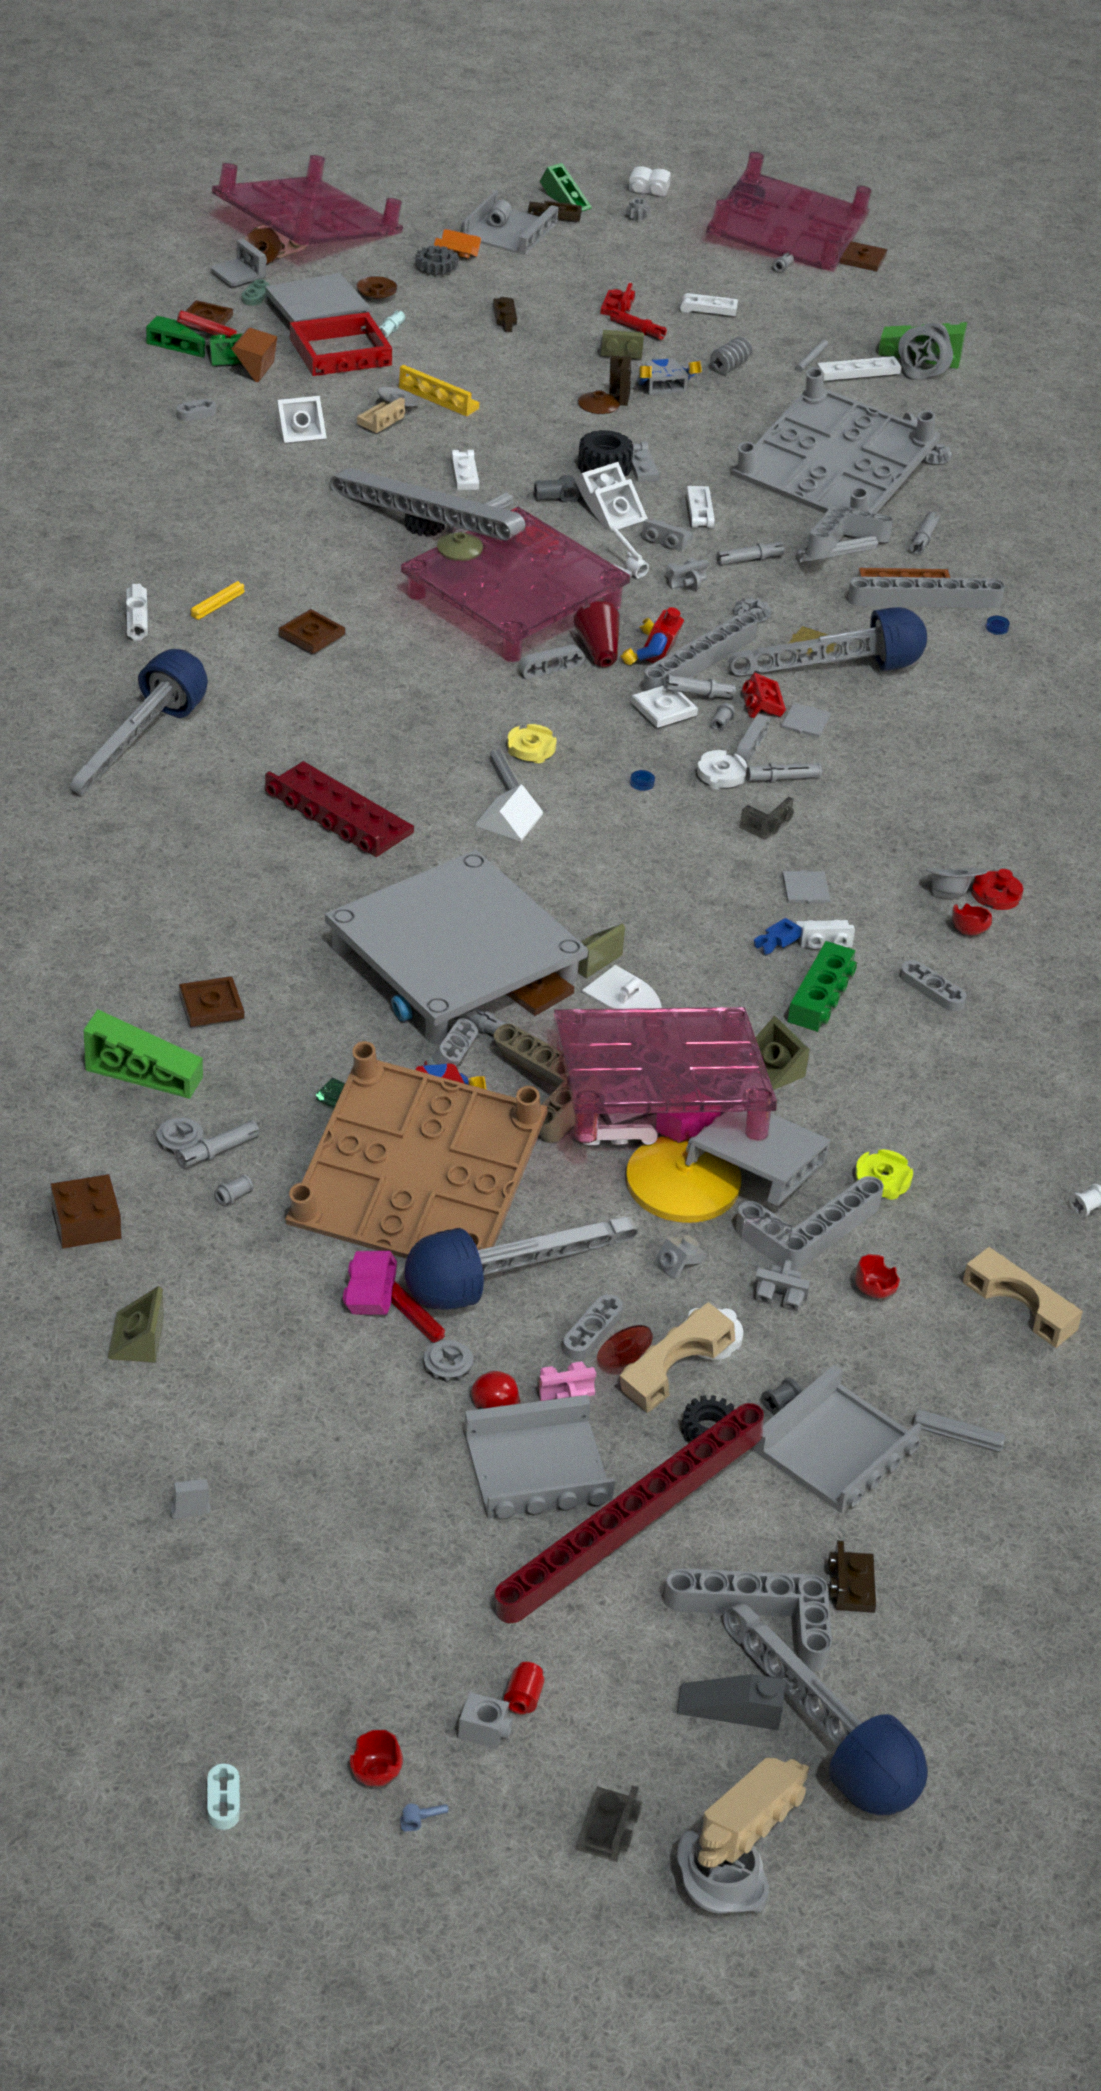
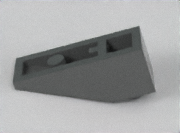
[677,1674,786,1730]

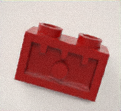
[600,283,635,316]
[742,672,786,718]

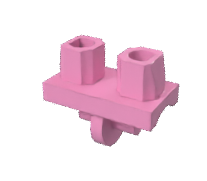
[539,1361,596,1401]

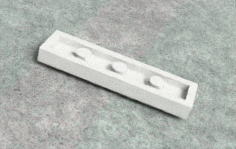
[817,356,901,381]

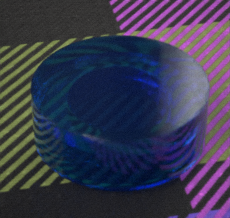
[986,615,1010,635]
[630,770,655,791]

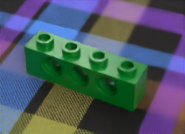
[787,941,857,1032]

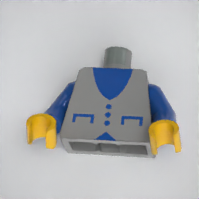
[637,357,702,395]

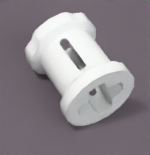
[1069,1184,1101,1218]

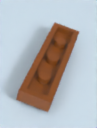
[858,568,950,578]

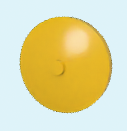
[626,1136,741,1223]

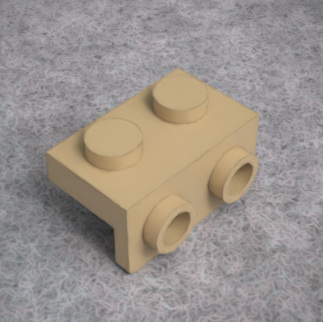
[357,397,405,433]

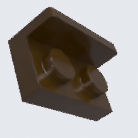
[609,356,631,406]
[828,1540,876,1613]

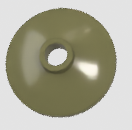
[437,532,483,561]

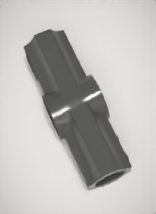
[534,475,583,503]

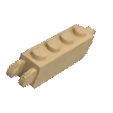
[698,1758,809,1868]

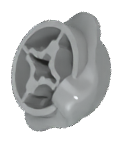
[899,323,953,379]
[677,1830,769,1913]

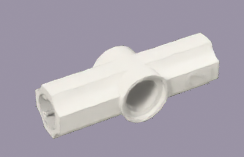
[126,584,148,641]

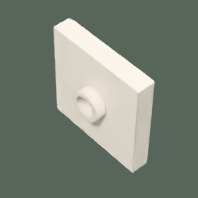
[631,686,698,728]

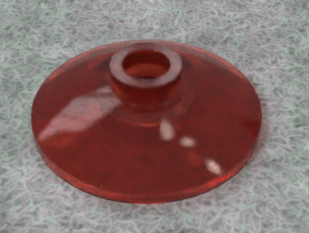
[597,1325,653,1369]

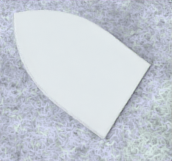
[582,965,662,1017]

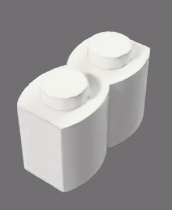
[629,166,671,196]

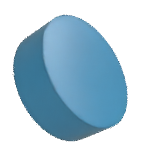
[391,994,412,1022]

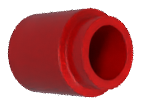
[504,1662,545,1714]

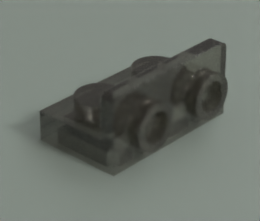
[577,1785,643,1862]

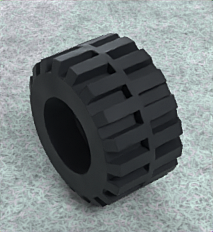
[578,430,634,476]

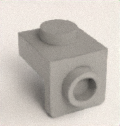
[654,1236,707,1278]

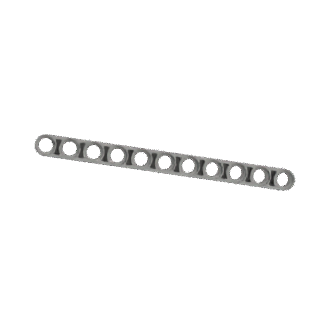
[330,468,525,541]

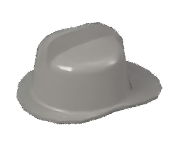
[926,868,987,898]

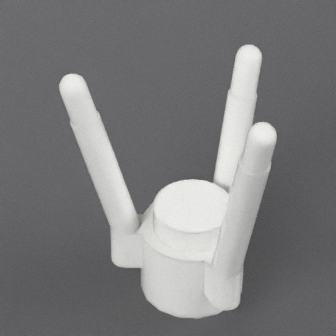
[598,526,649,578]

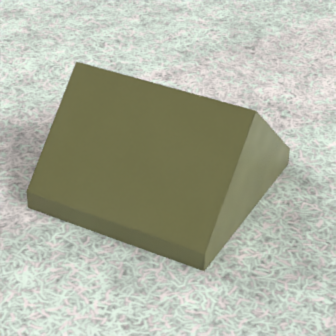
[578,923,625,979]
[746,1016,810,1090]
[108,1286,164,1363]

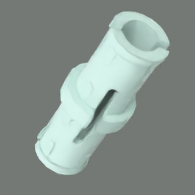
[379,310,405,338]

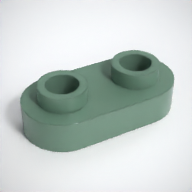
[242,279,270,306]

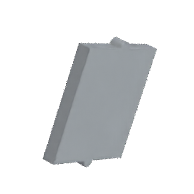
[781,703,832,738]
[783,870,830,904]

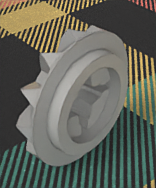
[923,443,952,464]
[734,597,771,622]
[157,1118,203,1154]
[424,1340,473,1382]

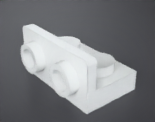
[796,920,855,949]

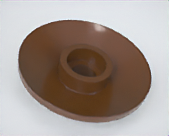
[244,228,281,265]
[357,276,397,299]
[578,390,620,414]

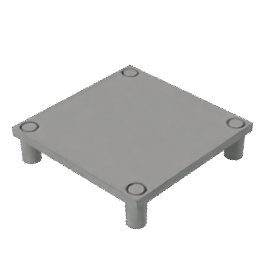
[732,367,940,513]
[325,850,588,1044]

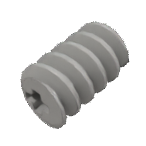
[710,336,753,375]

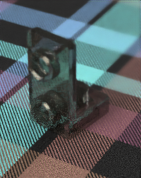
[740,797,794,840]

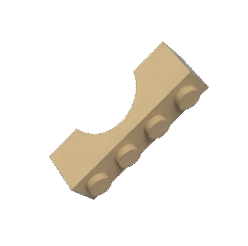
[963,1247,1083,1348]
[620,1302,735,1413]

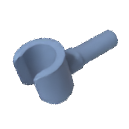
[400,1804,448,1831]

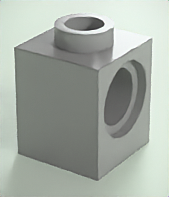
[458,1692,513,1749]

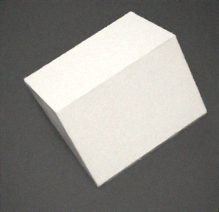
[277,396,326,443]
[476,784,543,841]

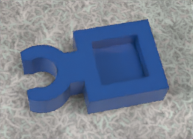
[754,918,802,955]

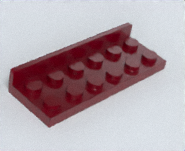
[265,761,414,857]

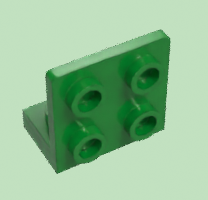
[205,333,243,366]

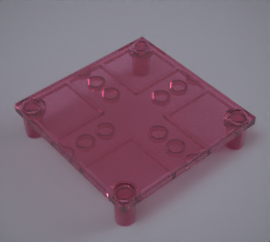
[706,152,871,272]
[212,155,403,245]
[401,506,630,662]
[554,1007,777,1143]

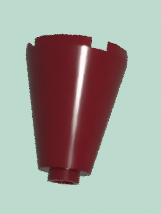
[573,601,620,667]

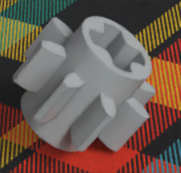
[626,198,650,221]

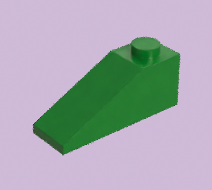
[539,162,592,212]
[146,315,205,358]

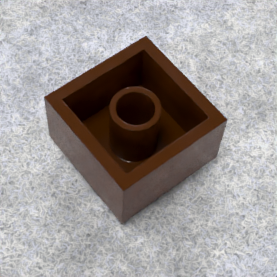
[50,1174,122,1249]

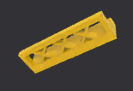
[399,365,480,417]

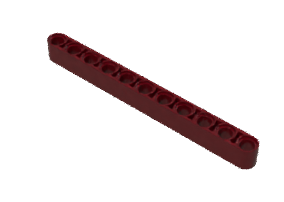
[495,1403,764,1624]

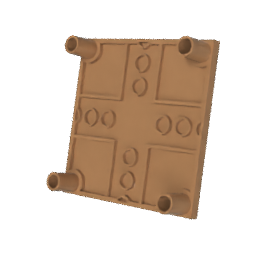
[285,1041,548,1259]

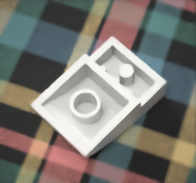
[575,462,648,532]

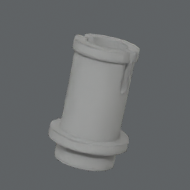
[773,253,794,272]
[710,703,735,731]
[214,1174,253,1205]

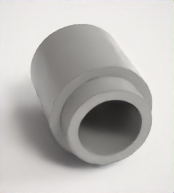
[488,200,512,227]

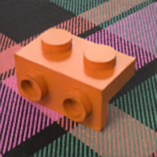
[434,229,481,259]

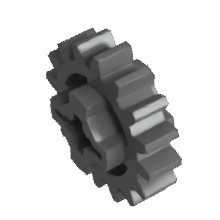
[415,245,458,275]

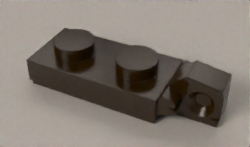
[528,201,582,221]
[493,297,517,332]

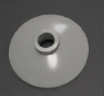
[377,387,419,407]

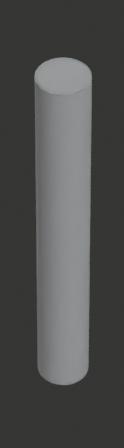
[795,340,828,372]

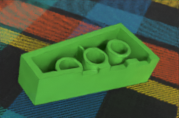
[878,322,967,369]
[83,1009,203,1099]

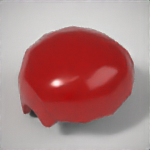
[952,903,992,936]
[855,1254,900,1299]
[471,1370,520,1409]
[350,1730,403,1786]

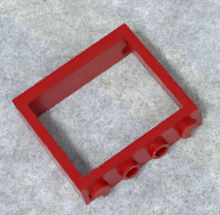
[290,312,392,376]

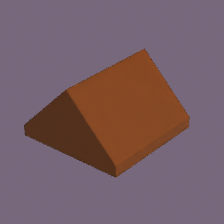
[231,328,277,382]

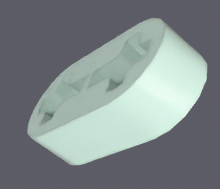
[207,1764,240,1830]

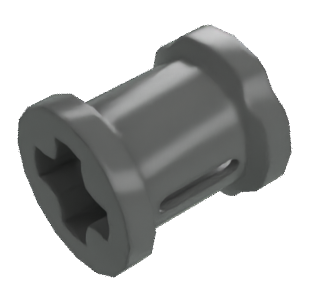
[761,1378,802,1415]

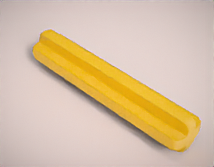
[190,581,245,620]

